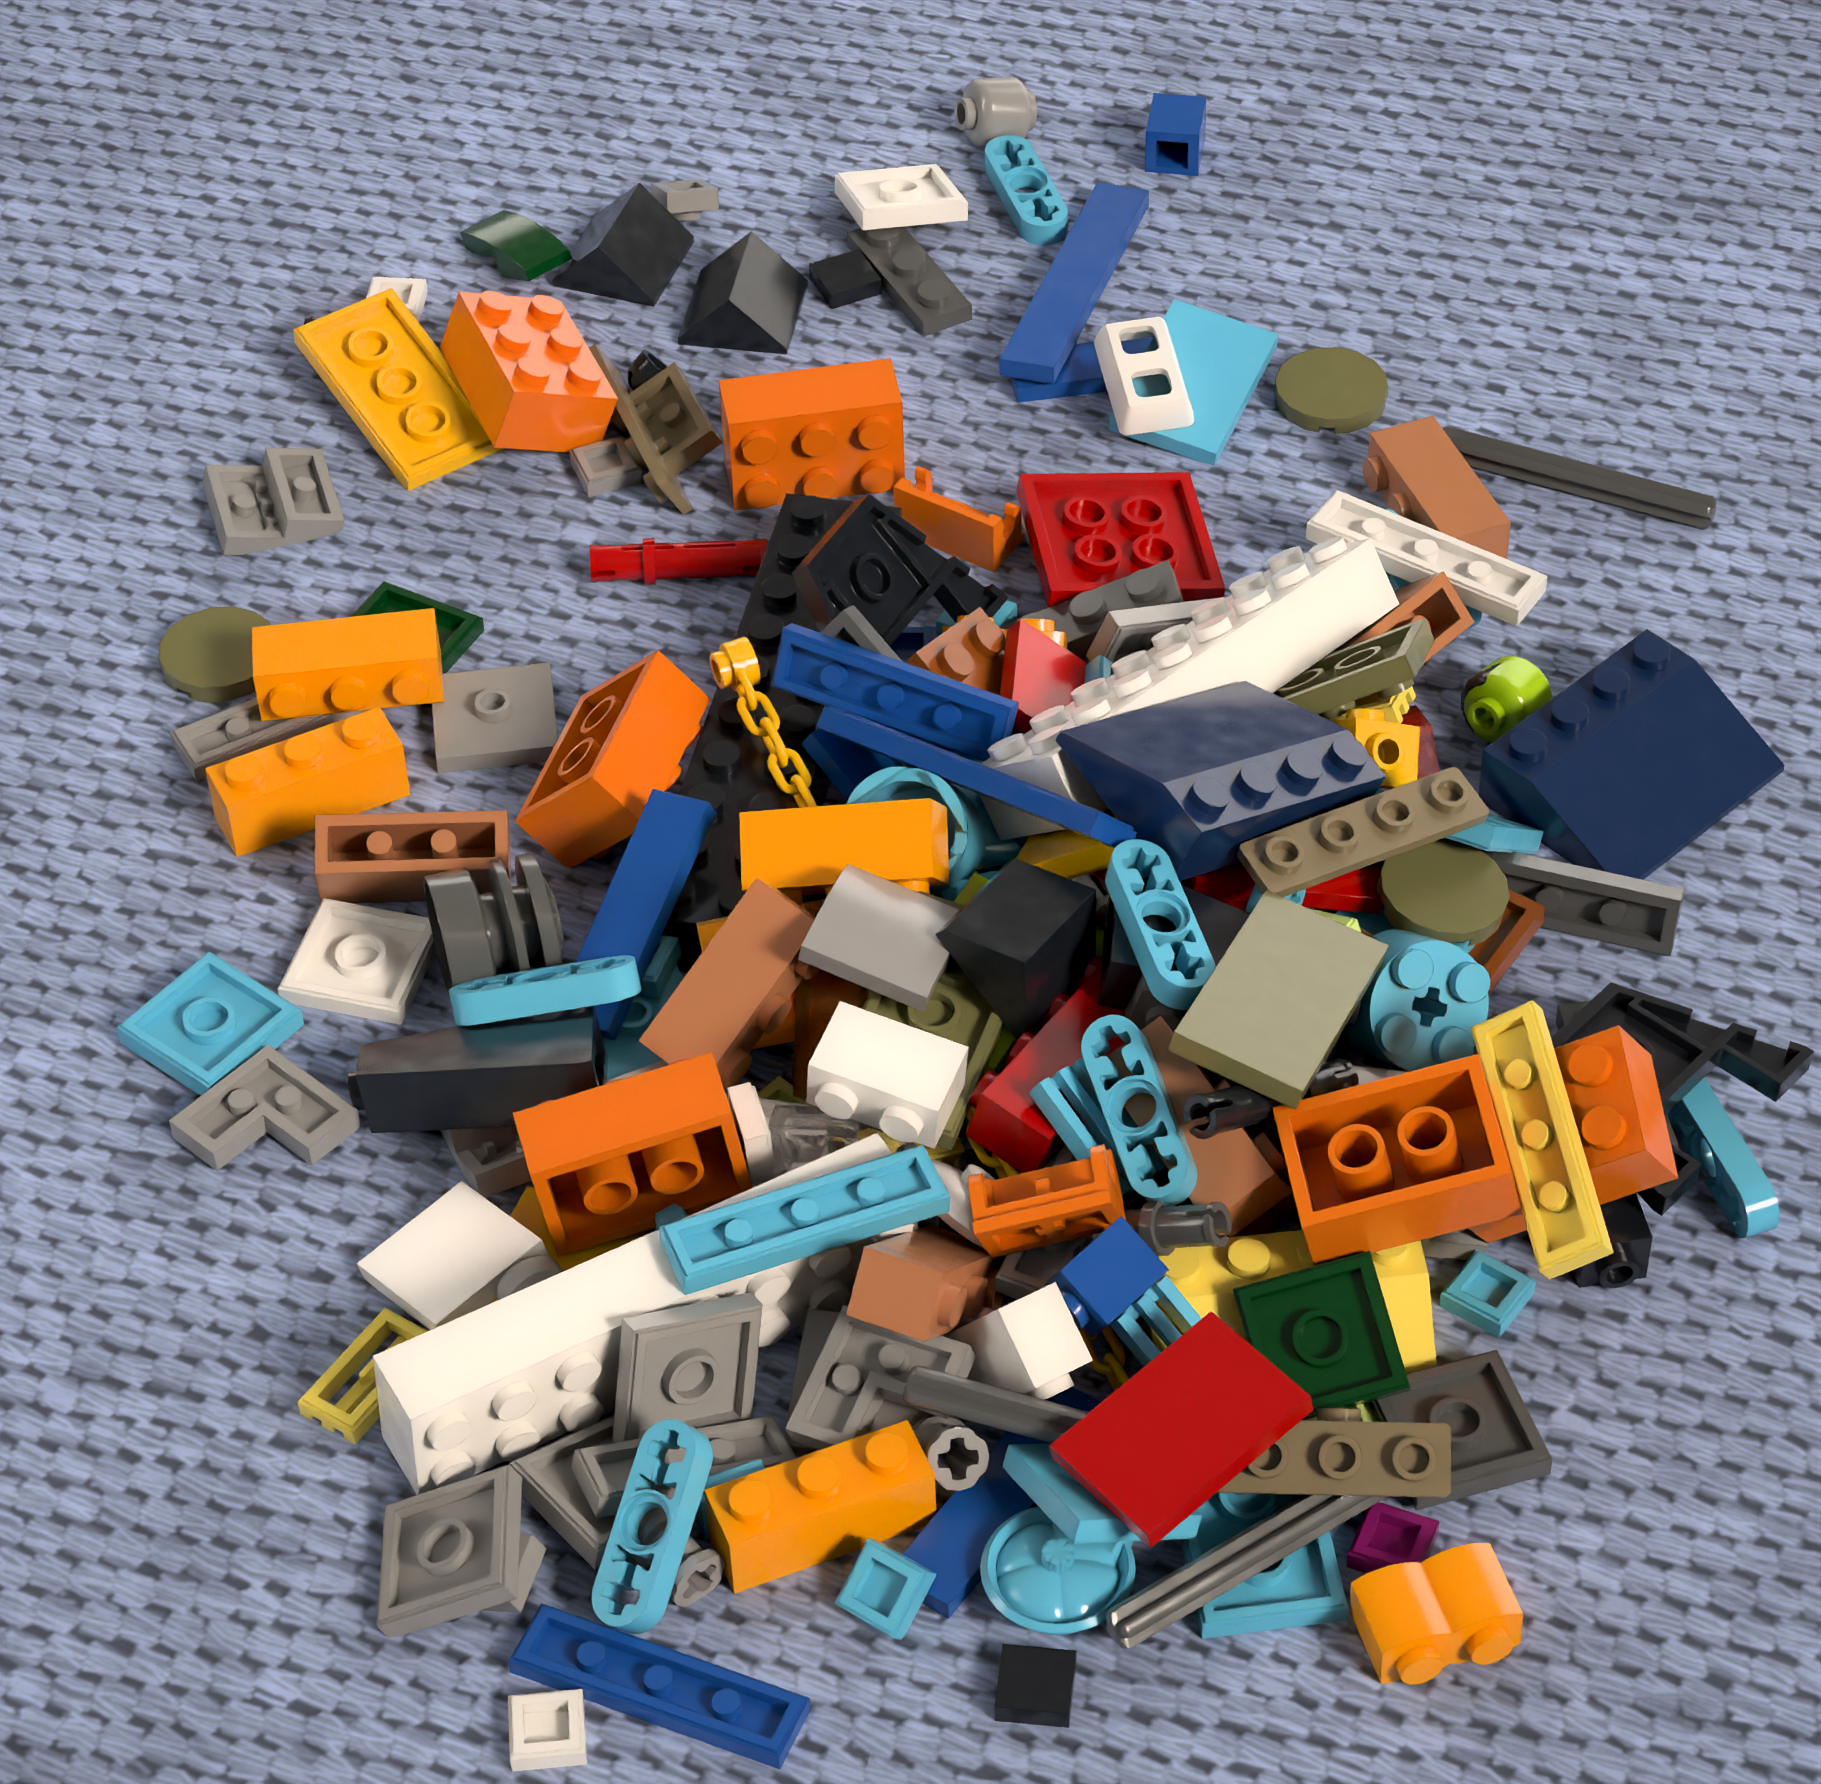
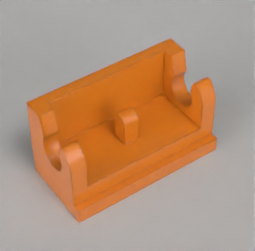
[893,466,1025,572]
[968,1144,1126,1258]

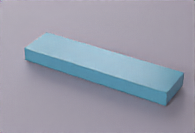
[659,1144,950,1295]

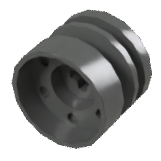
[423,852,564,1002]

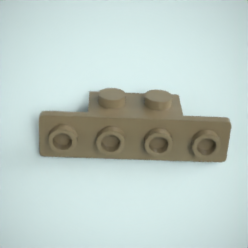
[589,344,722,515]
[1237,767,1489,897]
[1216,1408,1451,1498]

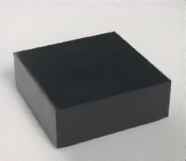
[809,249,882,309]
[994,1644,1077,1728]

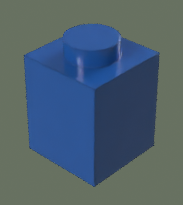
[1145,93,1207,176]
[1044,1216,1169,1338]

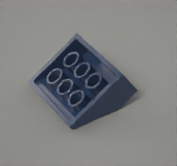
[1478,629,1785,880]
[1055,681,1387,881]

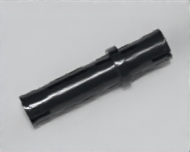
[1183,1058,1359,1139]

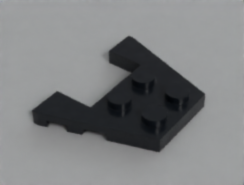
[792,494,1008,646]
[1551,982,1814,1216]

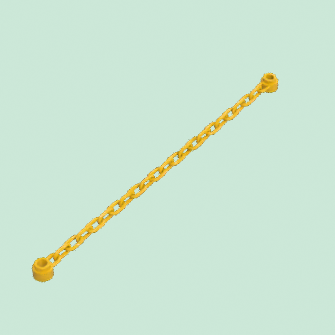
[710,637,1130,1397]

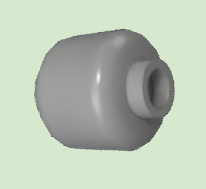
[955,76,1037,147]

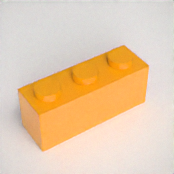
[252,608,444,721]
[205,707,411,857]
[739,798,950,906]
[704,1420,936,1594]

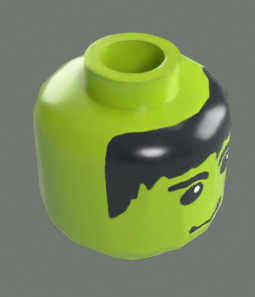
[1461,655,1552,743]

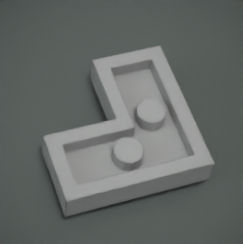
[169,1045,361,1171]
[785,1305,976,1450]

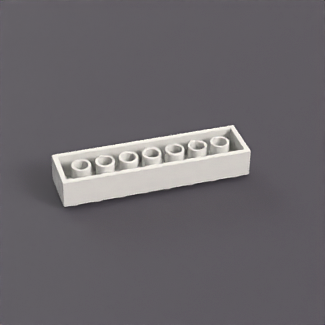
[979,536,1399,840]
[373,1133,918,1495]

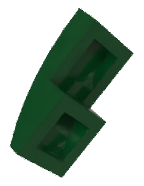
[460,210,572,282]

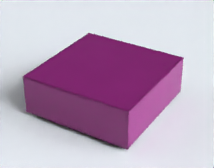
[1346,1502,1440,1573]

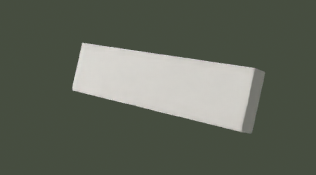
[1306,490,1547,626]

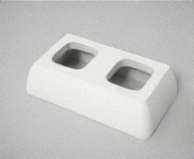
[1094,317,1194,436]

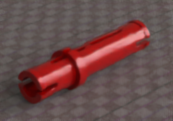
[590,538,767,585]

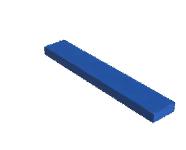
[999,182,1149,384]
[816,705,1137,848]

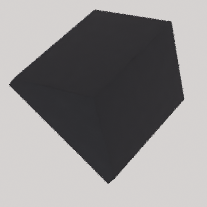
[552,183,694,307]
[678,231,808,355]
[935,858,1096,1040]

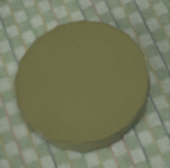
[1275,347,1388,434]
[158,606,271,702]
[1376,837,1510,946]

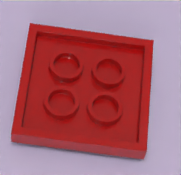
[1016,472,1226,608]

